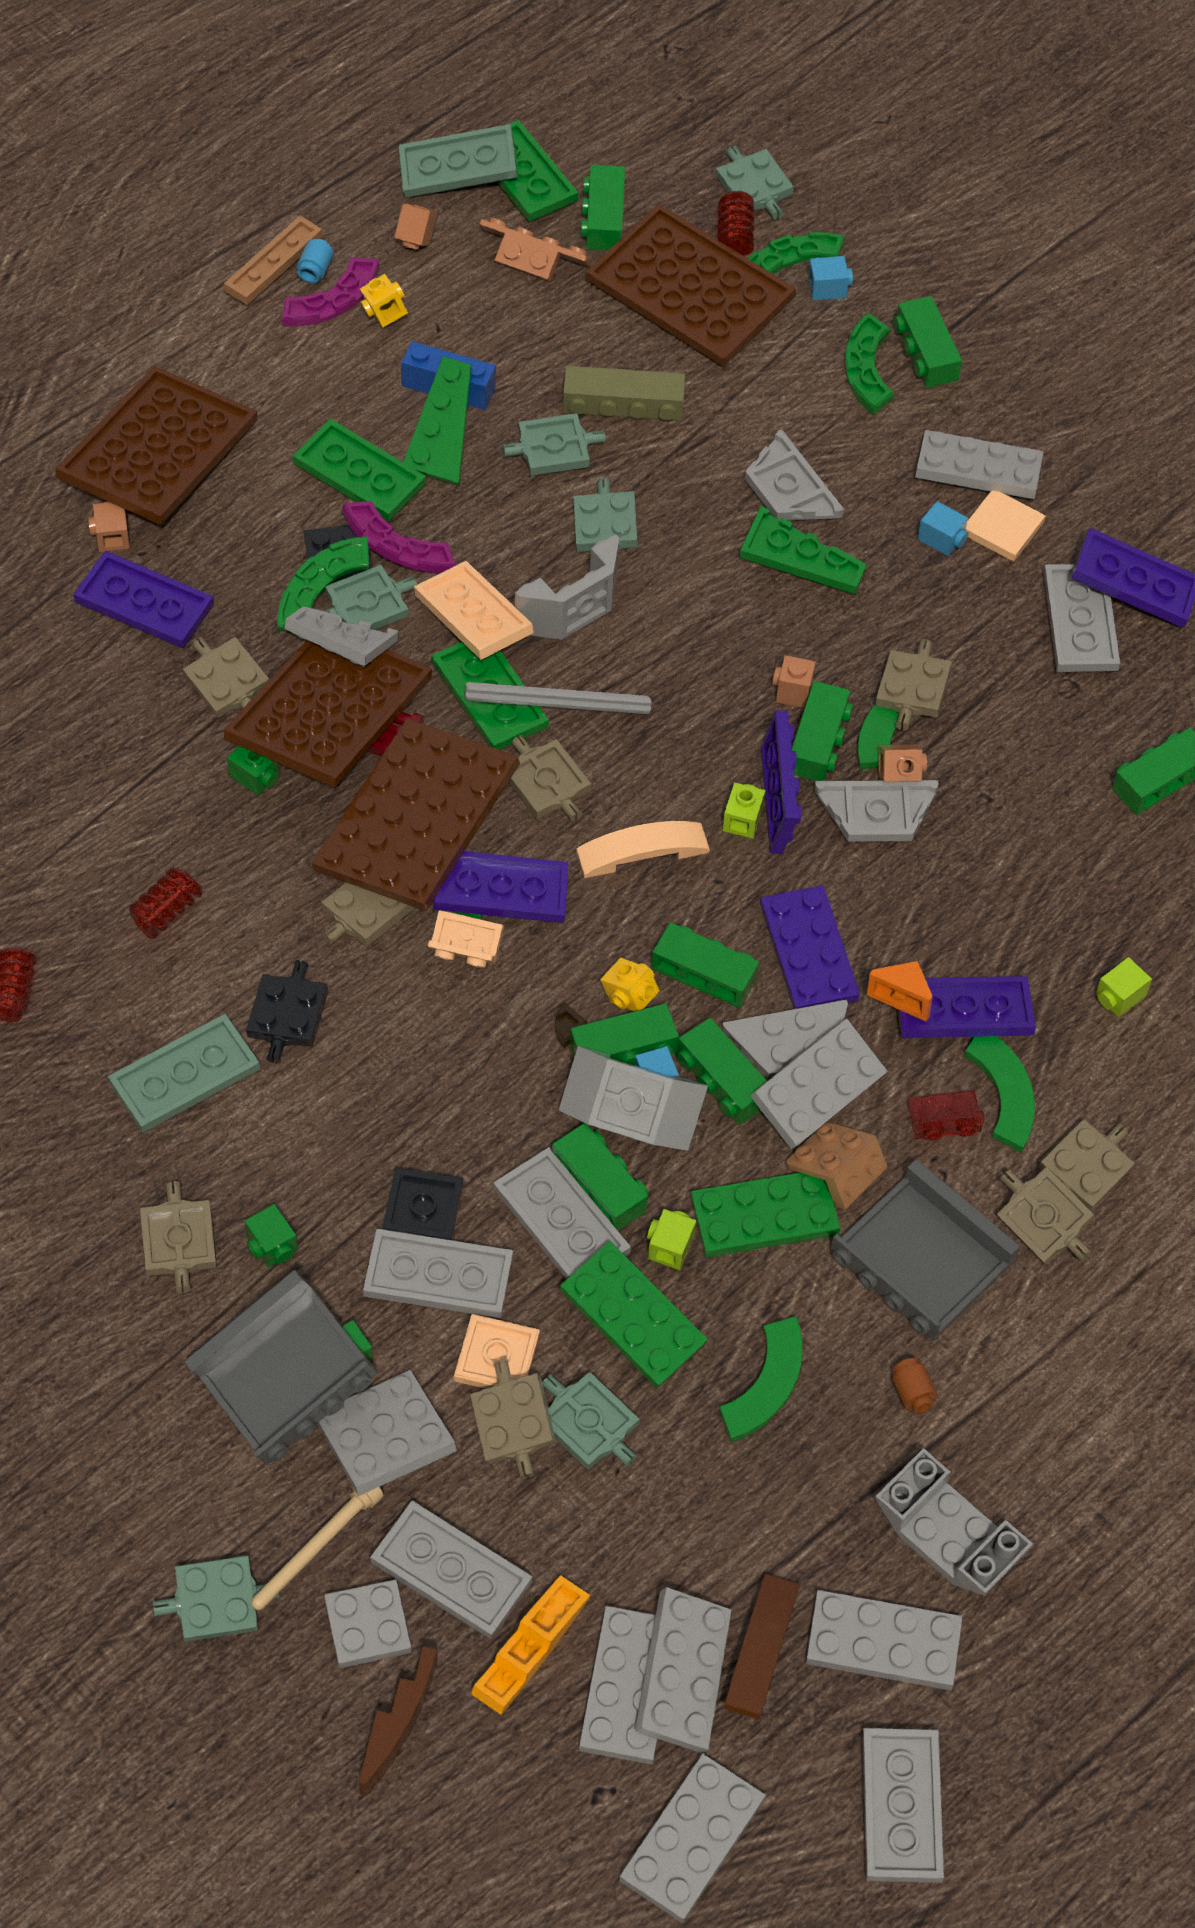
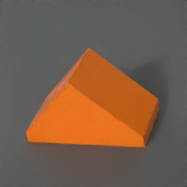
[867,961,933,1022]

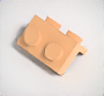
[427,910,504,968]

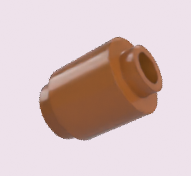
[892,1358,938,1413]

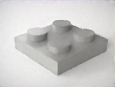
[324,1580,412,1669]

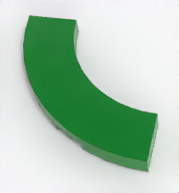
[748,232,845,275]
[845,312,894,415]
[277,536,369,631]
[857,704,912,770]
[964,1036,1035,1153]
[719,1316,802,1443]

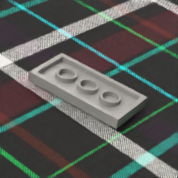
[915,430,1044,500]
[1043,564,1120,672]
[750,1018,888,1149]
[493,1147,631,1280]
[363,1229,513,1318]
[370,1501,533,1640]
[635,1587,731,1753]
[806,1590,962,1691]
[579,1606,657,1765]
[862,1728,944,1883]
[619,1754,766,1924]

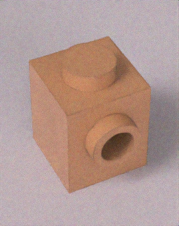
[394,203,438,250]
[88,501,130,552]
[773,655,816,708]
[878,745,927,782]

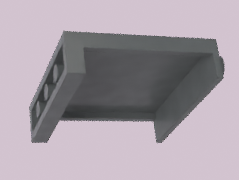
[830,1159,1020,1341]
[184,1270,378,1465]

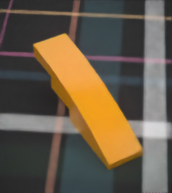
[471,1575,590,1715]

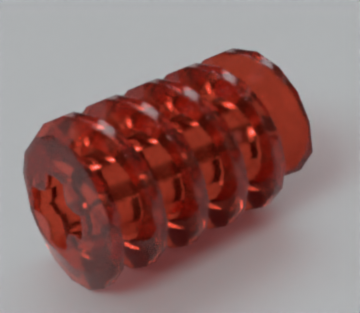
[717,191,754,256]
[129,868,202,939]
[0,948,37,1022]

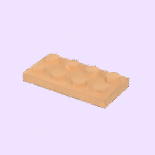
[414,561,534,660]

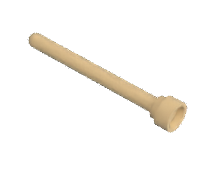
[251,1487,384,1610]

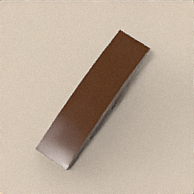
[724,1574,800,1720]
[359,1646,438,1796]

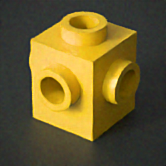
[360,274,408,327]
[600,958,660,1012]

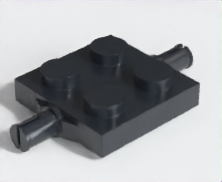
[246,960,329,1063]

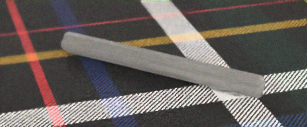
[464,682,652,714]

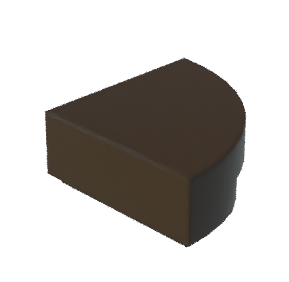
[555,1002,588,1048]

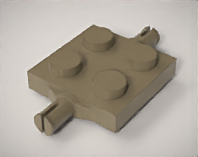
[183,637,269,718]
[876,639,952,731]
[509,735,591,822]
[321,882,415,947]
[1038,1119,1135,1211]
[997,1167,1096,1265]
[140,1181,217,1293]
[470,1359,556,1479]

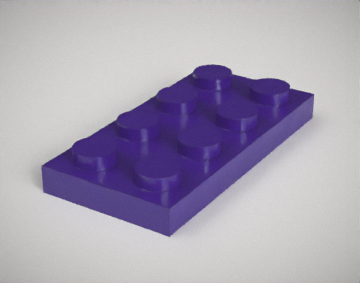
[1071,528,1195,628]
[73,551,214,648]
[761,710,802,854]
[433,851,568,923]
[760,885,860,1009]
[898,976,1036,1038]

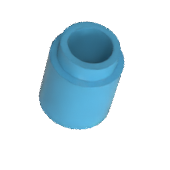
[297,239,334,283]

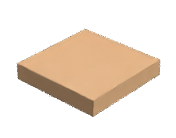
[966,491,1046,562]
[454,1314,540,1389]

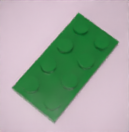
[496,120,578,222]
[293,418,426,522]
[431,642,549,750]
[690,1173,840,1258]
[559,1241,708,1389]

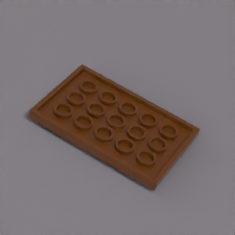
[586,203,796,367]
[55,366,257,525]
[224,640,432,787]
[312,719,520,911]

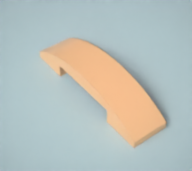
[576,821,710,878]

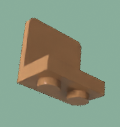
[786,1122,888,1209]

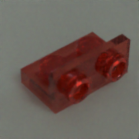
[907,1090,985,1141]

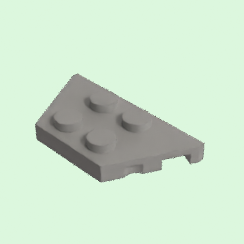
[745,429,844,520]
[814,780,939,842]
[722,999,848,1080]

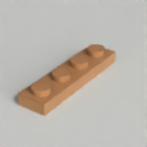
[224,216,323,305]

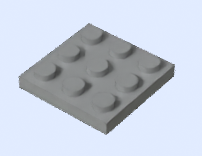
[317,1370,457,1496]

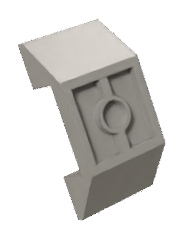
[515,534,620,640]
[559,1045,708,1151]
[875,1448,1033,1596]

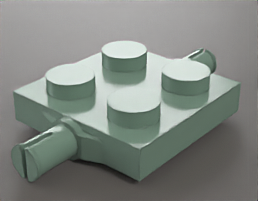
[716,146,794,220]
[502,413,605,476]
[574,478,638,552]
[324,565,417,630]
[542,1372,640,1470]
[153,1556,280,1642]

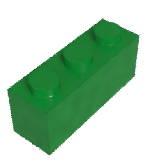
[581,165,625,250]
[893,296,962,388]
[792,681,854,781]
[1112,728,1195,816]
[651,922,760,1009]
[570,1003,679,1066]
[677,1018,767,1126]
[552,1123,649,1231]

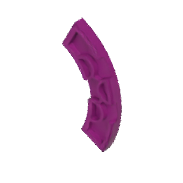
[282,257,380,327]
[341,501,456,573]

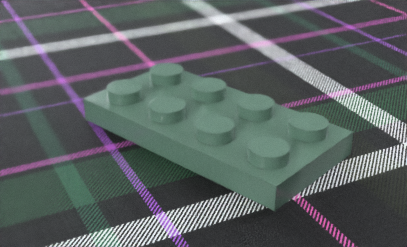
[399,124,518,198]
[108,1014,260,1133]

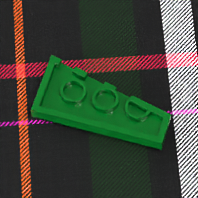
[404,356,472,487]
[740,506,867,595]

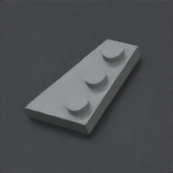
[285,606,399,666]

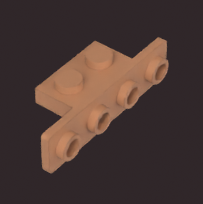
[479,218,592,282]

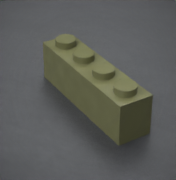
[563,366,685,421]

